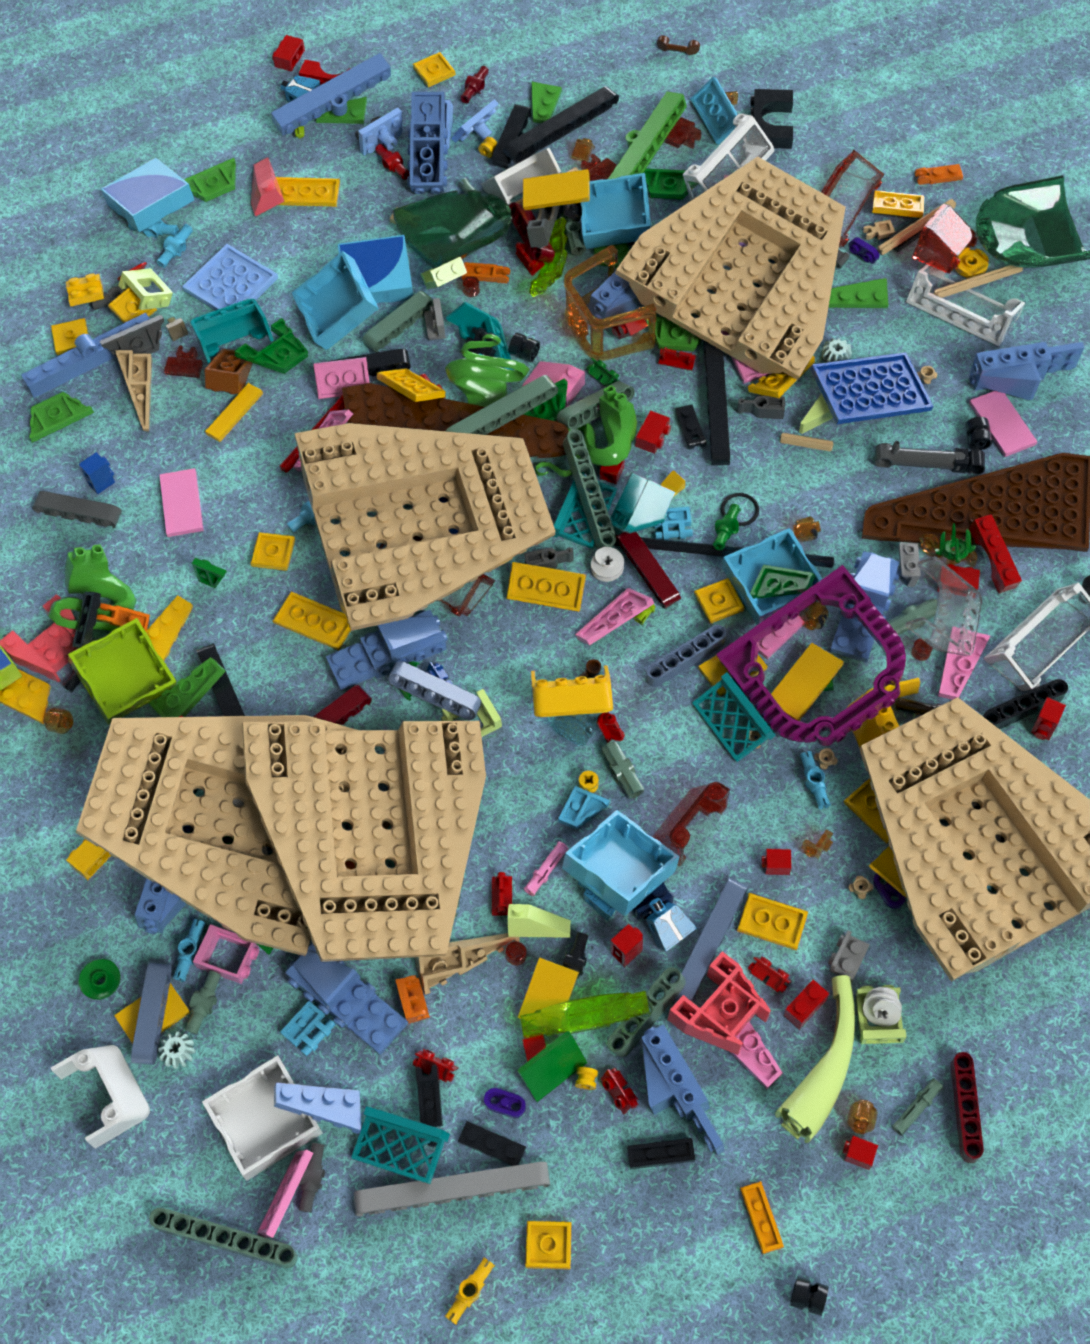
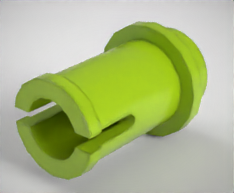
[633,604,656,625]

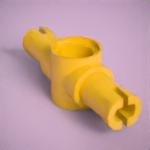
[444,1257,495,1325]

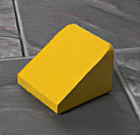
[660,470,685,497]

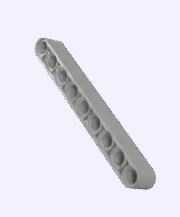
[353,1162,550,1216]

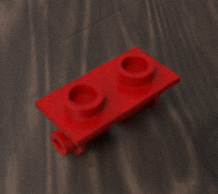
[515,242,545,276]
[658,347,696,371]
[597,712,625,743]
[492,872,512,916]
[748,956,792,993]
[413,1049,459,1083]
[601,1068,639,1115]

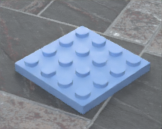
[182,244,278,310]

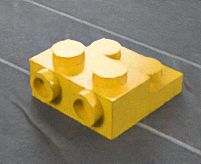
[66,273,104,307]

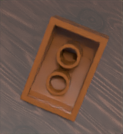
[205,348,253,394]

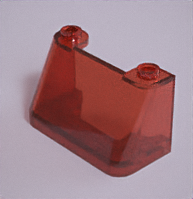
[912,203,978,274]
[653,782,730,867]

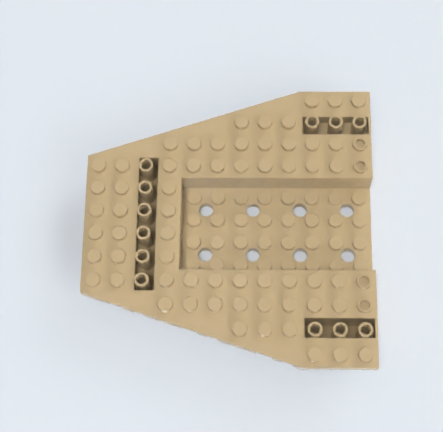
[615,156,846,380]
[295,423,556,631]
[860,697,1090,982]
[76,715,356,956]
[242,721,486,962]

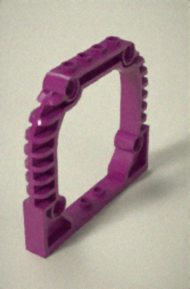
[716,565,906,746]

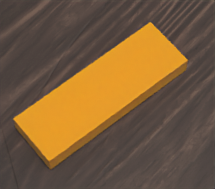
[740,1181,784,1255]

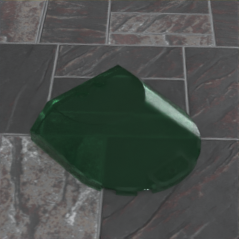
[975,175,1090,268]
[393,190,512,269]

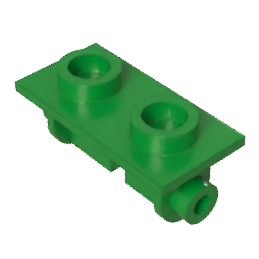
[586,358,620,387]

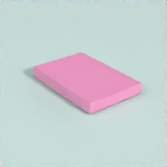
[313,357,370,399]

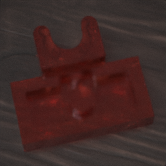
[665,117,702,149]
[581,154,617,181]
[164,345,203,378]

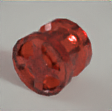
[462,276,480,297]
[912,638,933,661]
[506,941,527,966]

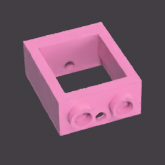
[193,924,259,984]

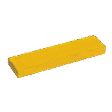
[205,383,263,442]

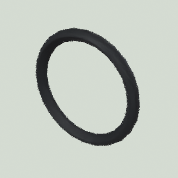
[721,493,759,526]

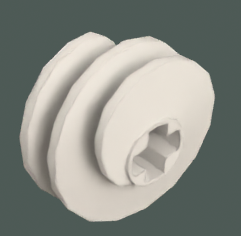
[591,547,624,582]
[863,987,902,1027]

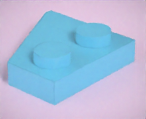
[558,786,610,830]

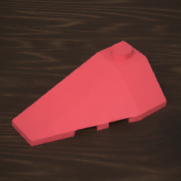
[251,157,284,216]

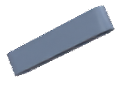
[646,625,726,687]
[388,661,481,720]
[131,962,172,1065]

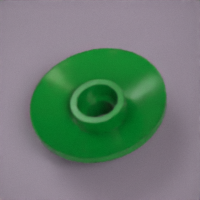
[79,959,121,1000]

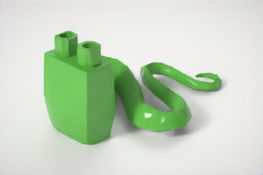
[445,334,530,407]
[535,385,637,477]
[48,544,137,631]

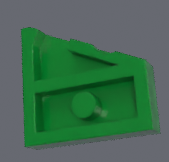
[191,558,227,588]

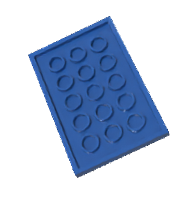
[810,352,934,425]

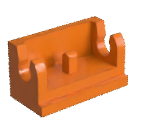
[395,975,430,1024]

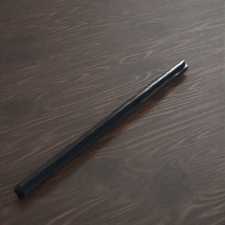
[614,535,834,568]

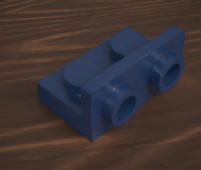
[632,882,674,920]

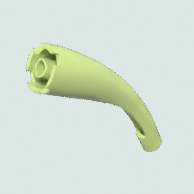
[775,975,855,1143]

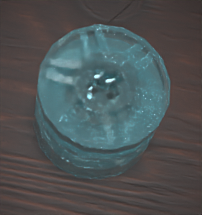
[552,713,601,746]

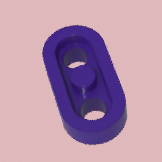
[848,237,880,264]
[873,873,906,909]
[484,1088,526,1118]

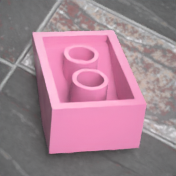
[522,361,585,408]

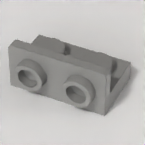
[424,298,446,340]
[899,543,921,587]
[828,930,870,982]

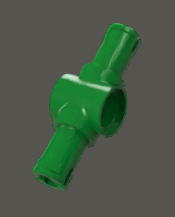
[713,504,741,550]

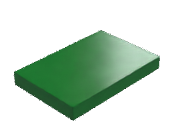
[517,1031,587,1102]

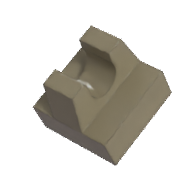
[166,317,188,341]

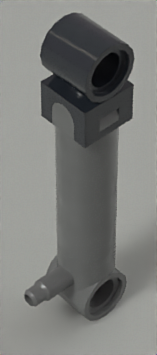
[875,441,985,474]

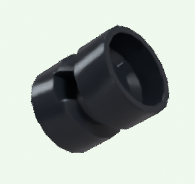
[508,332,540,362]
[965,417,992,450]
[790,1276,829,1316]

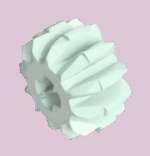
[822,338,852,363]
[158,1031,195,1069]

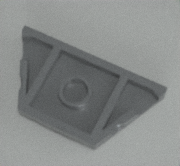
[100,315,164,357]

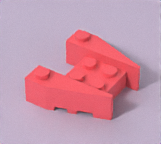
[0,594,78,682]
[667,951,771,1055]

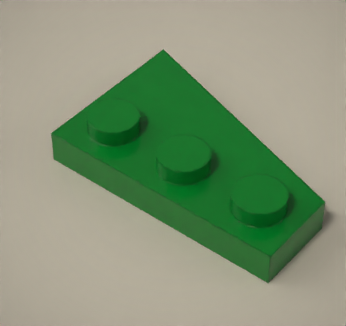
[750,564,815,599]

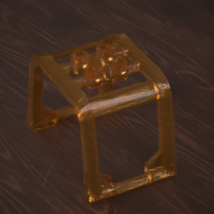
[564,245,656,361]

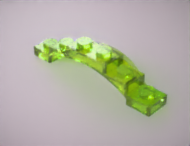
[529,217,568,297]
[520,991,650,1038]

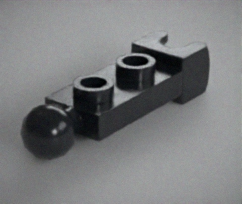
[416,1065,443,1147]

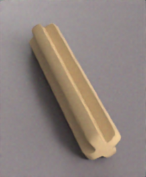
[780,433,833,451]

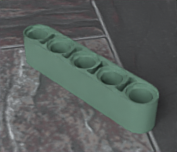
[362,291,434,353]
[557,381,635,430]
[607,967,686,1057]

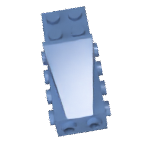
[407,92,448,194]
[588,271,648,327]
[969,342,1085,400]
[830,551,901,663]
[326,610,448,690]
[134,825,192,934]
[285,943,408,1055]
[641,1024,725,1155]

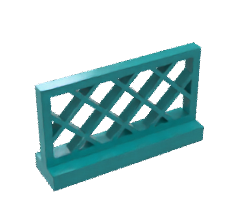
[553,472,618,549]
[692,672,776,762]
[351,1106,450,1184]

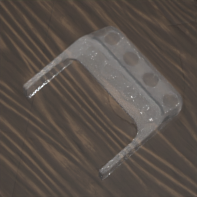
[905,556,982,656]

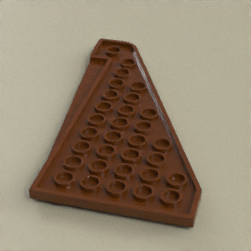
[342,383,571,459]
[861,453,1090,552]

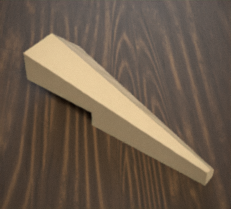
[116,350,152,431]
[415,933,520,995]

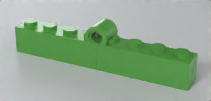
[607,91,687,180]

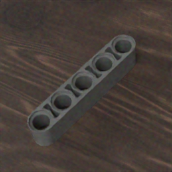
[32,491,122,528]

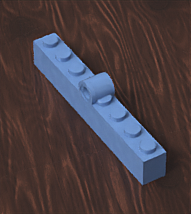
[271,53,391,136]
[21,313,150,398]

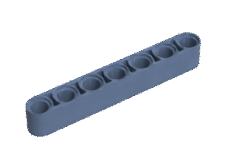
[672,878,748,1004]

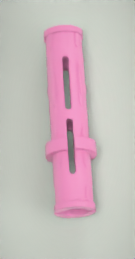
[524,841,569,896]

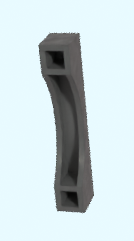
[527,205,561,248]

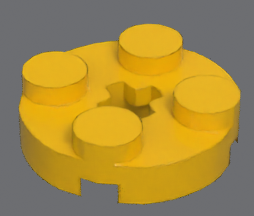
[953,248,989,279]

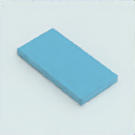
[690,77,738,144]

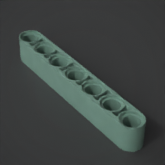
[445,375,558,435]
[563,429,616,549]
[149,1208,298,1268]

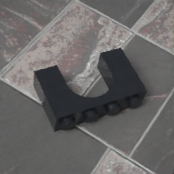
[750,89,793,149]

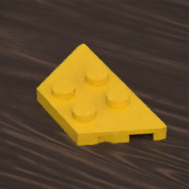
[0,669,51,724]

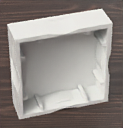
[202,1056,323,1181]

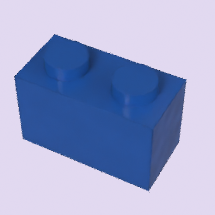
[79,452,115,494]

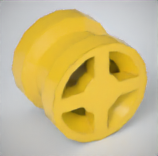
[478,137,497,158]
[579,770,599,793]
[575,1067,598,1090]

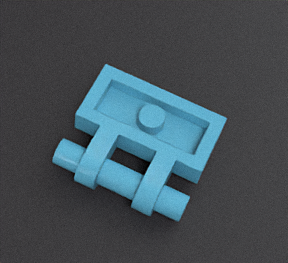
[654,507,693,540]
[280,1001,336,1057]

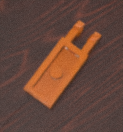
[914,164,963,185]
[462,262,511,283]
[96,603,150,631]

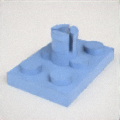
[451,99,499,143]
[358,108,403,156]

